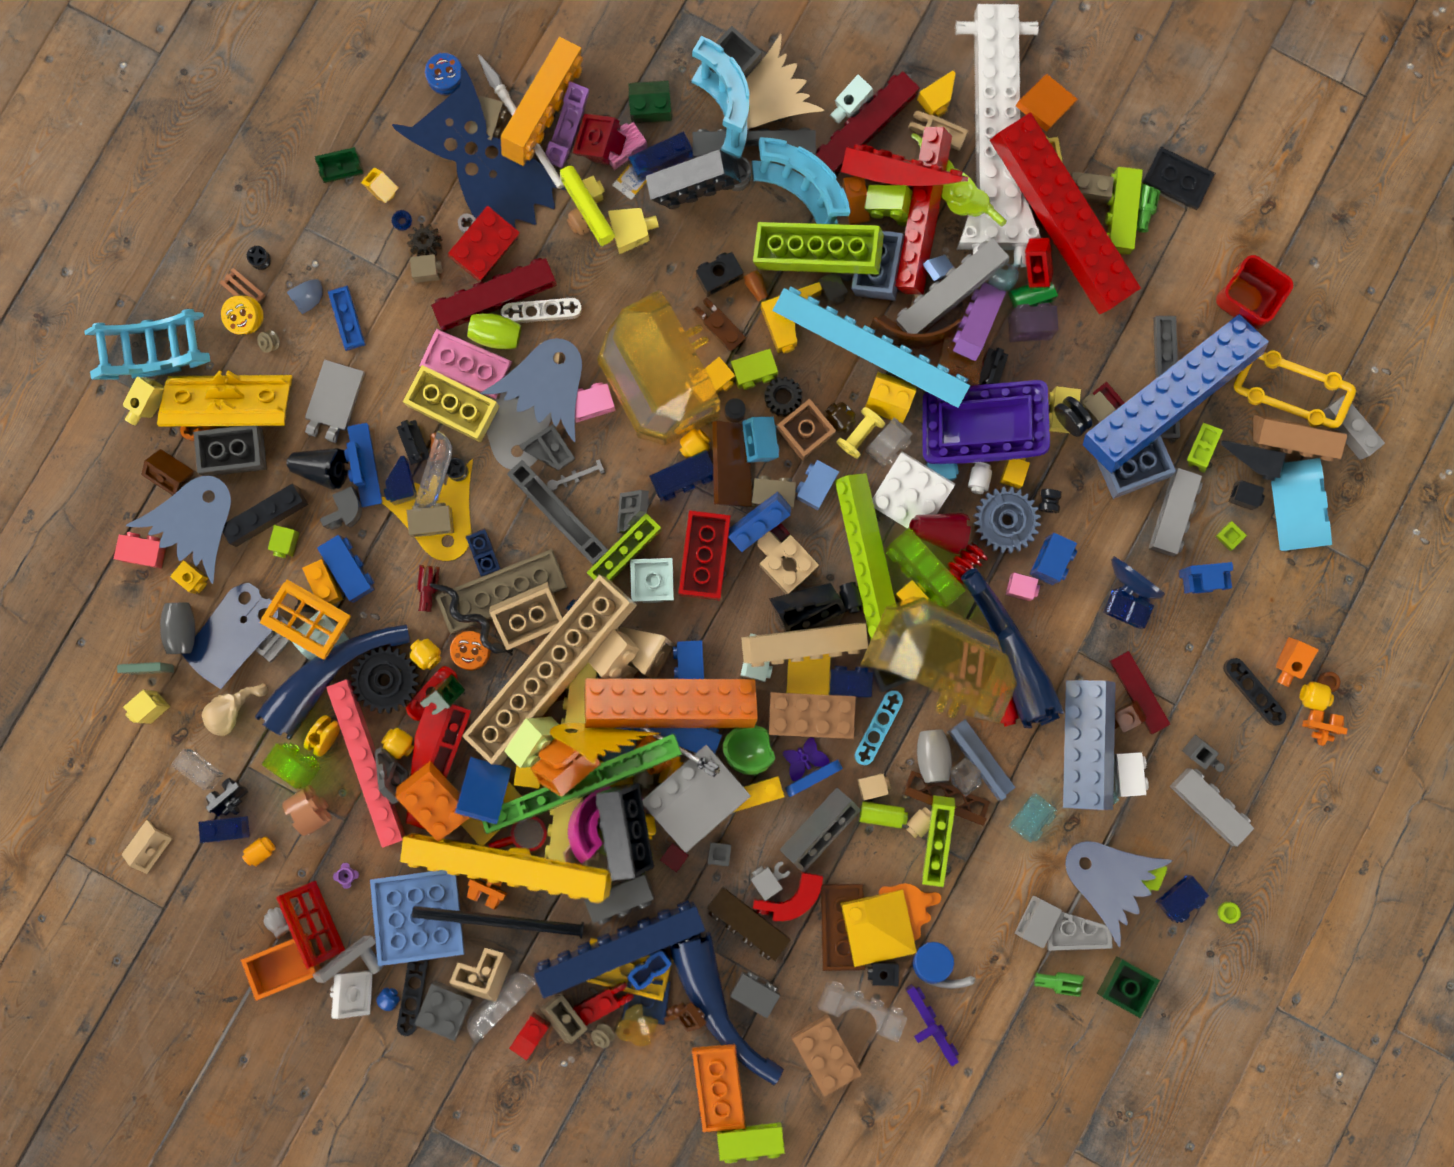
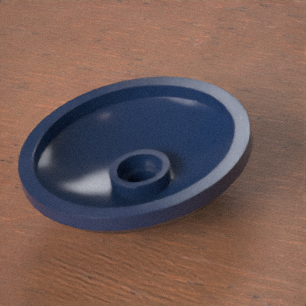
[1111,556,1165,599]

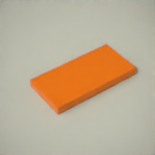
[692,1044,746,1132]

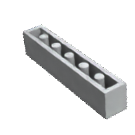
[896,238,1009,334]

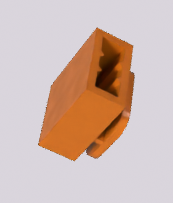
[531,739,600,797]

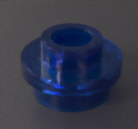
[391,210,412,231]

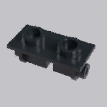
[977,348,1009,385]
[396,419,430,465]

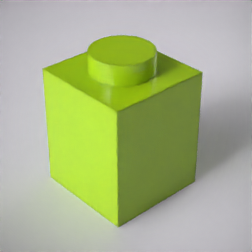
[268,525,299,559]

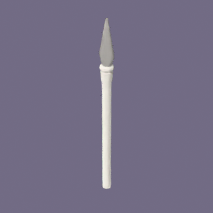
[478,55,564,189]

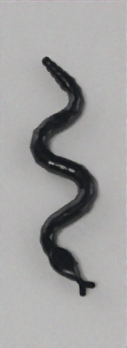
[430,583,513,656]

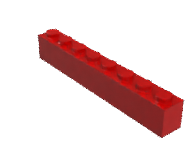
[895,127,952,295]

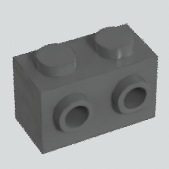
[730,971,780,1019]

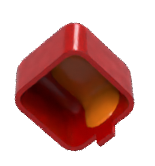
[1216,255,1293,329]

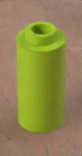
[859,801,908,829]

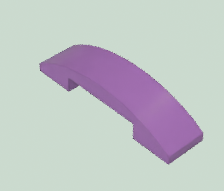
[545,82,590,168]

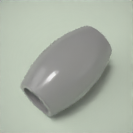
[917,730,952,783]

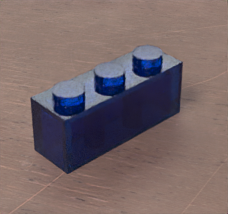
[628,131,693,183]
[649,450,714,502]

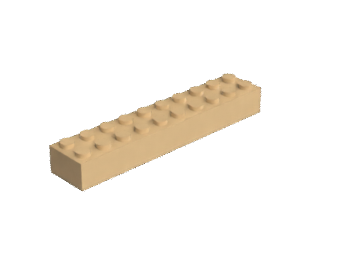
[462,575,637,765]

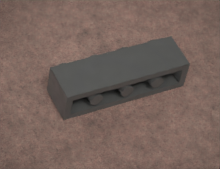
[780,788,861,873]

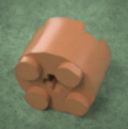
[282,785,332,836]

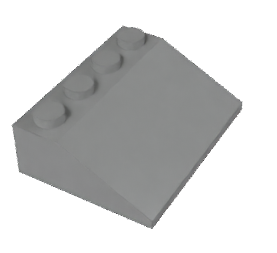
[642,745,751,853]

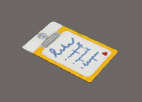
[613,156,654,200]

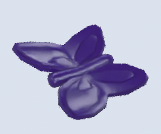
[783,737,830,781]

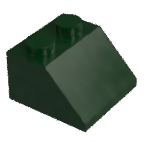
[628,80,672,124]

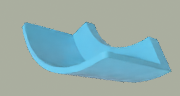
[1271,458,1332,551]

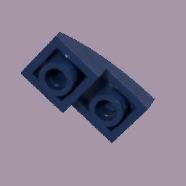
[466,528,500,576]

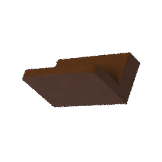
[141,449,194,496]

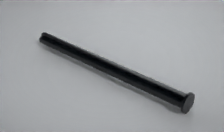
[412,906,584,939]

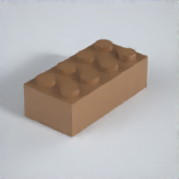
[768,692,856,739]

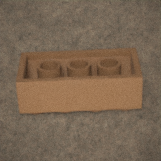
[1253,415,1347,461]

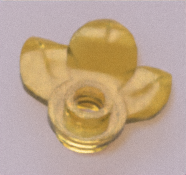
[616,1004,658,1046]

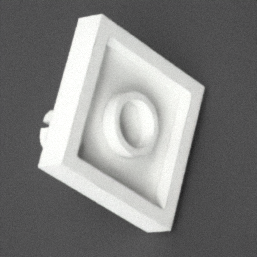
[330,970,372,1019]

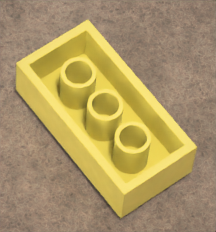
[403,365,500,443]

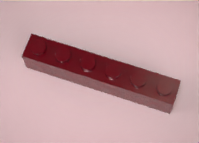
[816,71,920,175]
[431,258,557,332]

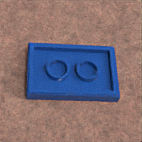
[455,757,512,825]

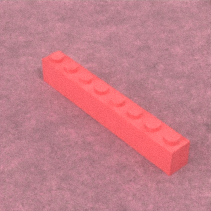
[326,680,406,848]

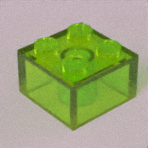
[261,742,321,789]

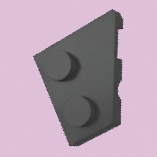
[519,424,576,471]
[617,490,649,534]
[375,746,409,804]

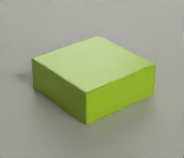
[1215,521,1247,551]

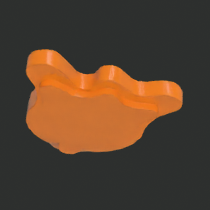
[878,883,941,941]

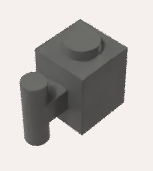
[1182,735,1225,772]

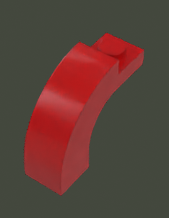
[753,872,823,921]

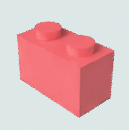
[114,532,166,569]

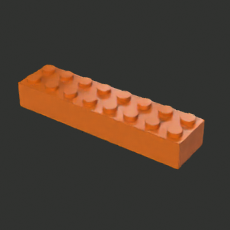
[584,678,758,728]

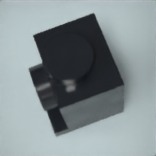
[867,962,899,987]

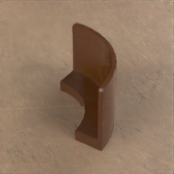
[870,315,962,349]

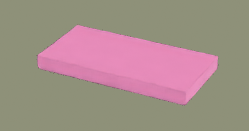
[419,329,512,400]

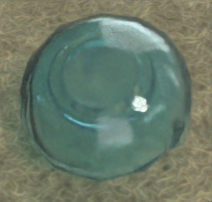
[987,263,1019,291]

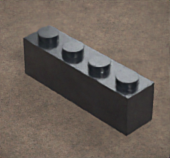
[222,483,309,547]

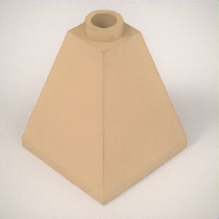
[616,627,675,679]

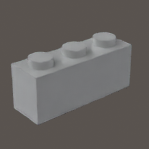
[1323,395,1385,460]

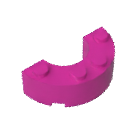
[568,786,643,863]

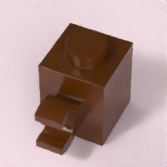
[1115,700,1147,733]

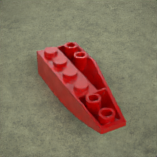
[841,144,969,186]
[406,703,471,830]

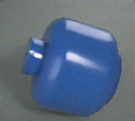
[376,988,400,1011]

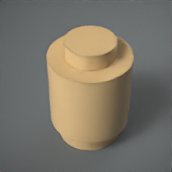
[906,807,931,838]

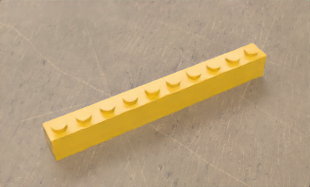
[400,833,611,903]

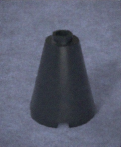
[286,448,348,490]

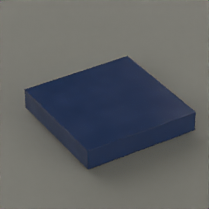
[623,979,671,1025]

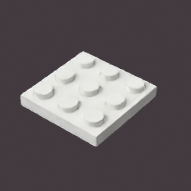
[872,451,955,530]

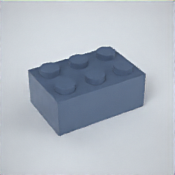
[851,231,904,301]
[1097,436,1176,499]

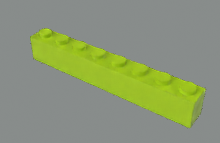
[835,473,903,643]

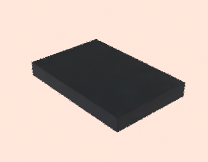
[1142,147,1215,211]

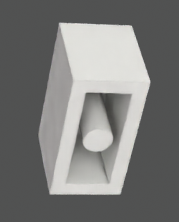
[1114,752,1149,797]

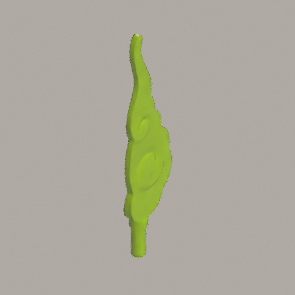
[911,133,1007,227]

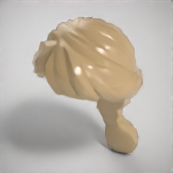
[202,683,268,736]

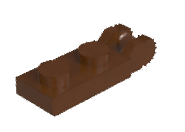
[694,297,746,352]

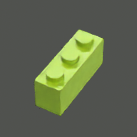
[717,1122,785,1163]

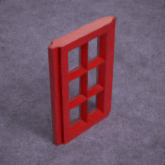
[276,880,345,969]

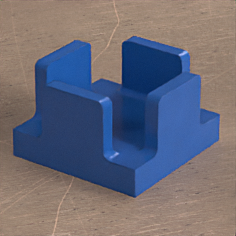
[1179,562,1233,594]

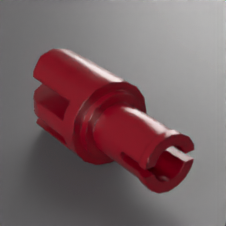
[417,565,440,612]

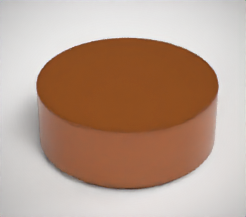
[1317,672,1341,692]

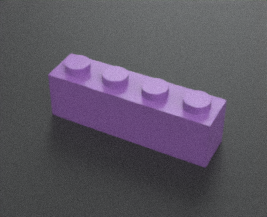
[953,282,1006,361]

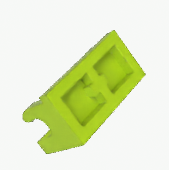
[1187,423,1223,473]

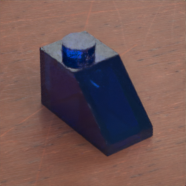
[384,456,418,505]

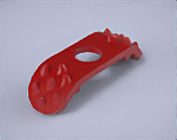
[406,666,458,721]

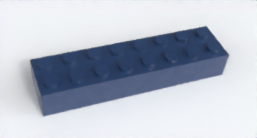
[534,900,706,999]

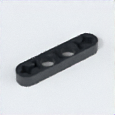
[1223,658,1286,726]
[397,959,429,1036]

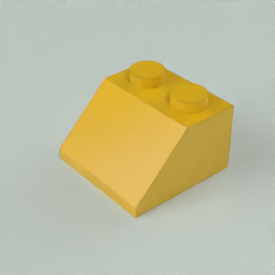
[865,372,917,424]

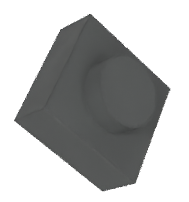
[708,842,731,866]

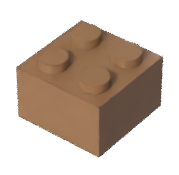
[777,399,836,461]

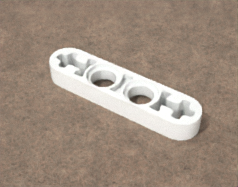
[501,298,582,323]

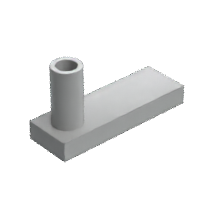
[313,936,383,983]

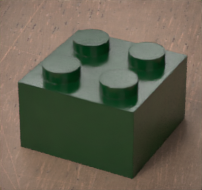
[1096,956,1160,1018]

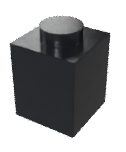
[1229,480,1265,510]

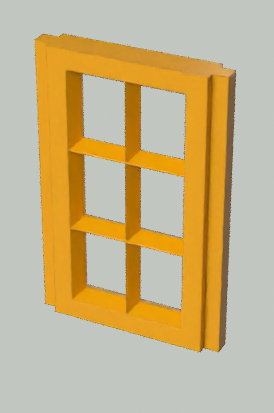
[260,579,351,660]

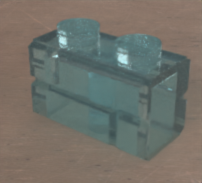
[1008,793,1057,843]

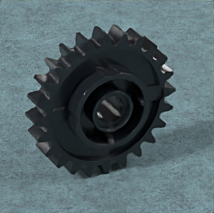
[351,646,420,714]

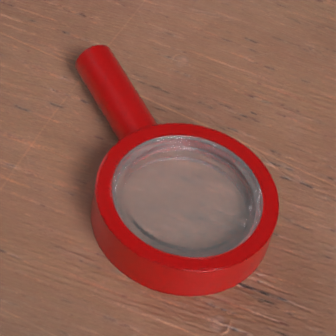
[488,816,547,852]

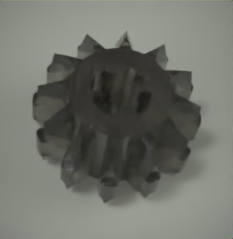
[407,224,443,256]

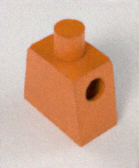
[1276,637,1319,687]

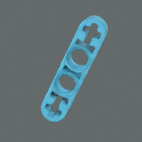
[854,690,903,765]

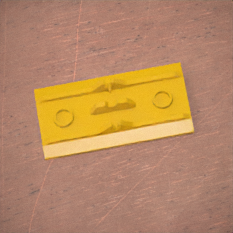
[157,371,293,427]

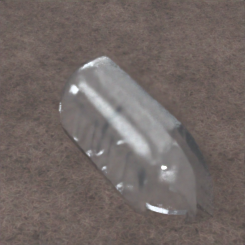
[413,431,452,511]
[467,973,537,1043]

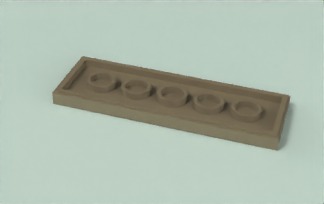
[435,549,568,635]

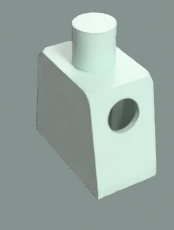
[830,74,874,124]

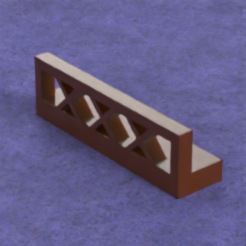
[902,770,990,826]

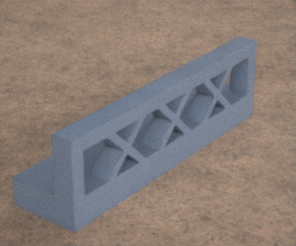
[948,719,1016,801]

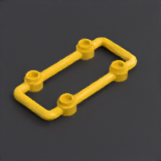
[1234,350,1356,428]

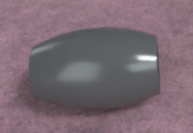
[160,602,196,654]

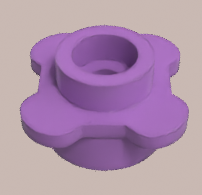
[333,863,359,889]

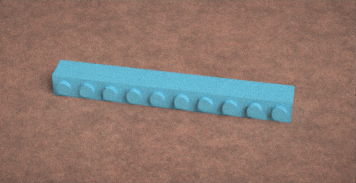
[772,286,970,408]

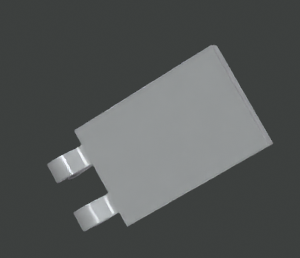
[305,360,365,443]

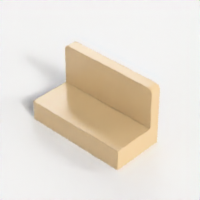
[122,820,172,874]

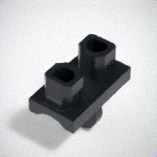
[206,778,248,817]

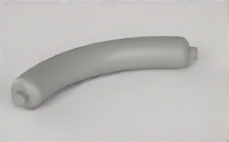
[925,976,976,989]

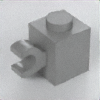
[750,861,790,901]

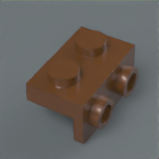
[663,1002,707,1032]

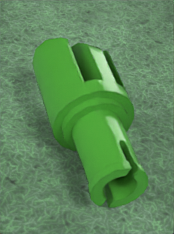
[1136,184,1160,233]
[1034,972,1084,997]

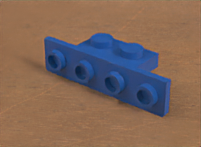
[345,423,383,508]

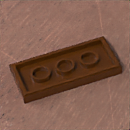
[712,421,752,507]
[821,883,866,971]

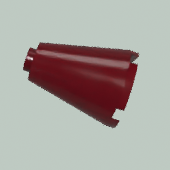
[909,513,971,555]

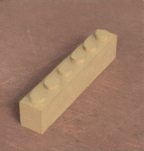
[741,623,868,667]

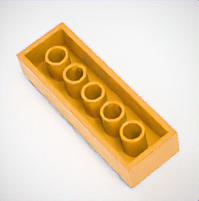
[501,36,583,166]

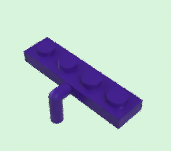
[905,984,959,1067]

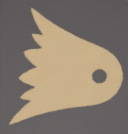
[746,34,824,128]

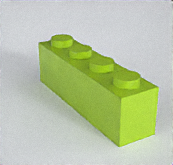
[1105,167,1143,255]
[587,513,662,581]
[922,795,955,887]

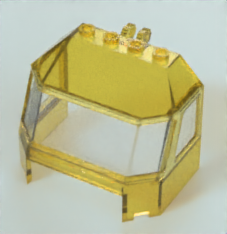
[597,290,720,446]
[861,597,1017,724]

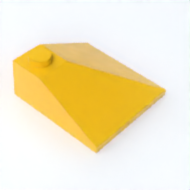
[841,889,917,967]

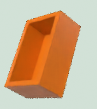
[396,761,470,842]
[241,933,321,1001]

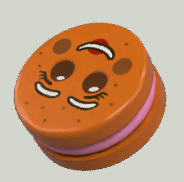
[450,631,491,671]

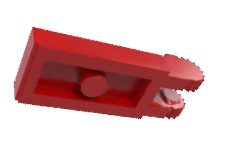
[573,981,634,1026]

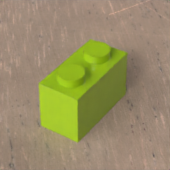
[731,349,778,390]

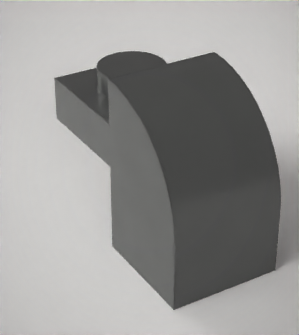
[320,486,362,530]

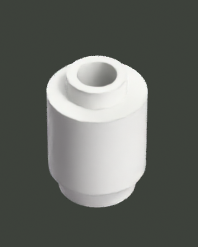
[968,462,992,494]

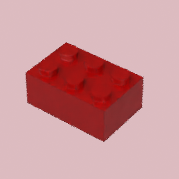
[448,205,520,282]

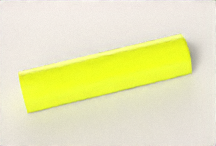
[560,166,615,246]

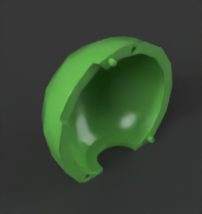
[723,725,775,774]

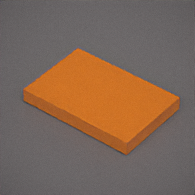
[1015,74,1078,132]

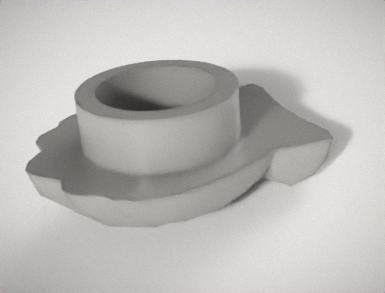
[263,907,290,940]

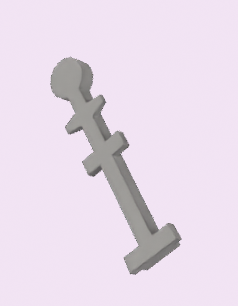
[547,459,605,491]

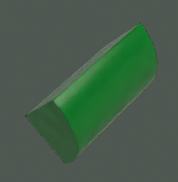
[1008,282,1058,314]

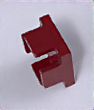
[572,113,626,165]

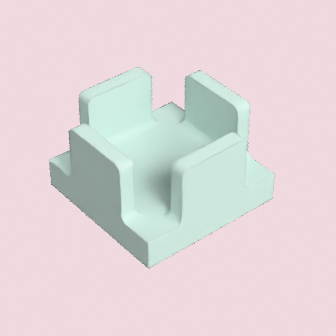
[630,558,674,603]

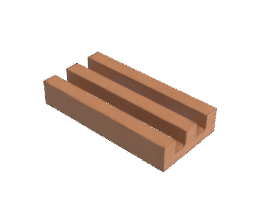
[220,268,265,302]

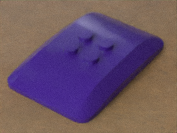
[923,380,1050,464]

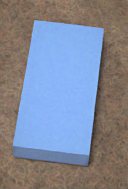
[923,255,953,281]

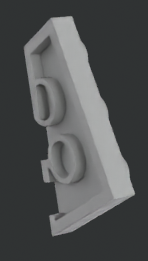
[1047,912,1112,951]

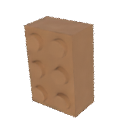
[791,1014,861,1097]

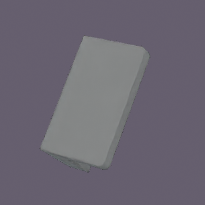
[1014,896,1062,948]

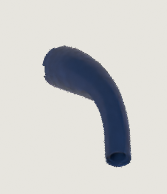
[961,568,1064,728]
[255,624,410,740]
[670,932,784,1085]

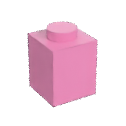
[1005,573,1040,601]

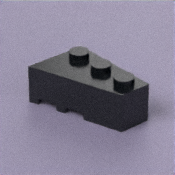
[769,583,846,632]

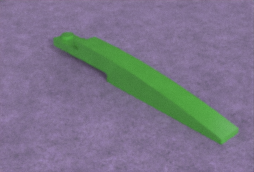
[482,734,682,834]

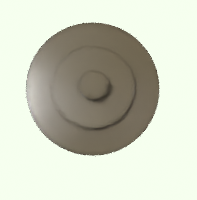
[257,330,280,353]
[591,1024,615,1048]

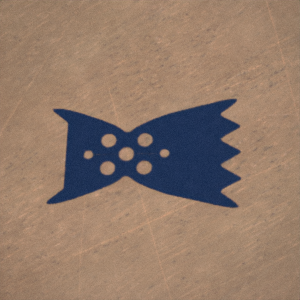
[392,67,566,241]

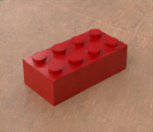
[678,510,731,601]

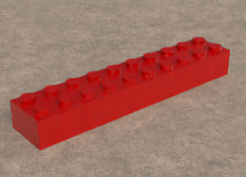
[989,112,1141,315]

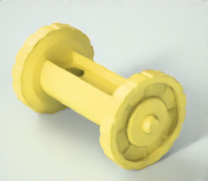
[836,407,885,459]

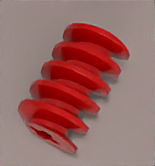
[941,542,988,587]

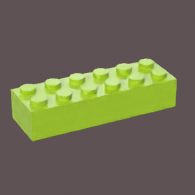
[753,222,884,274]

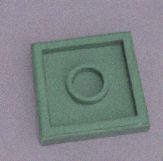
[117,662,174,675]

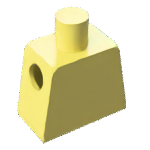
[608,208,659,254]
[123,377,164,426]

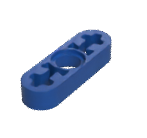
[784,759,843,797]

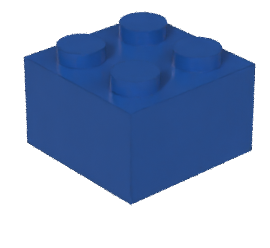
[1029,533,1077,585]

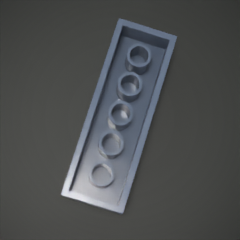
[1063,680,1116,810]

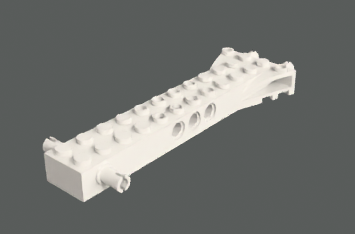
[955,4,1041,268]

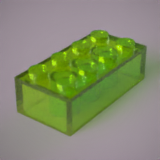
[886,527,966,610]

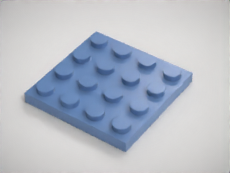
[370,870,465,966]

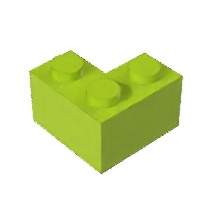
[864,185,913,226]

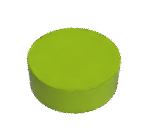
[1218,902,1241,924]

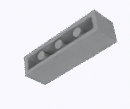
[1148,468,1203,557]
[1169,768,1254,847]

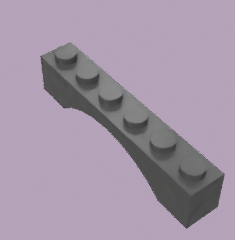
[693,128,816,159]
[507,460,609,565]

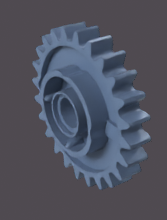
[973,487,1041,554]

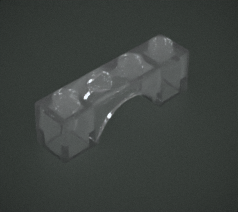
[817,981,908,1043]

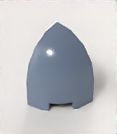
[287,279,323,314]

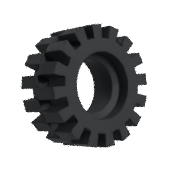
[764,377,802,416]

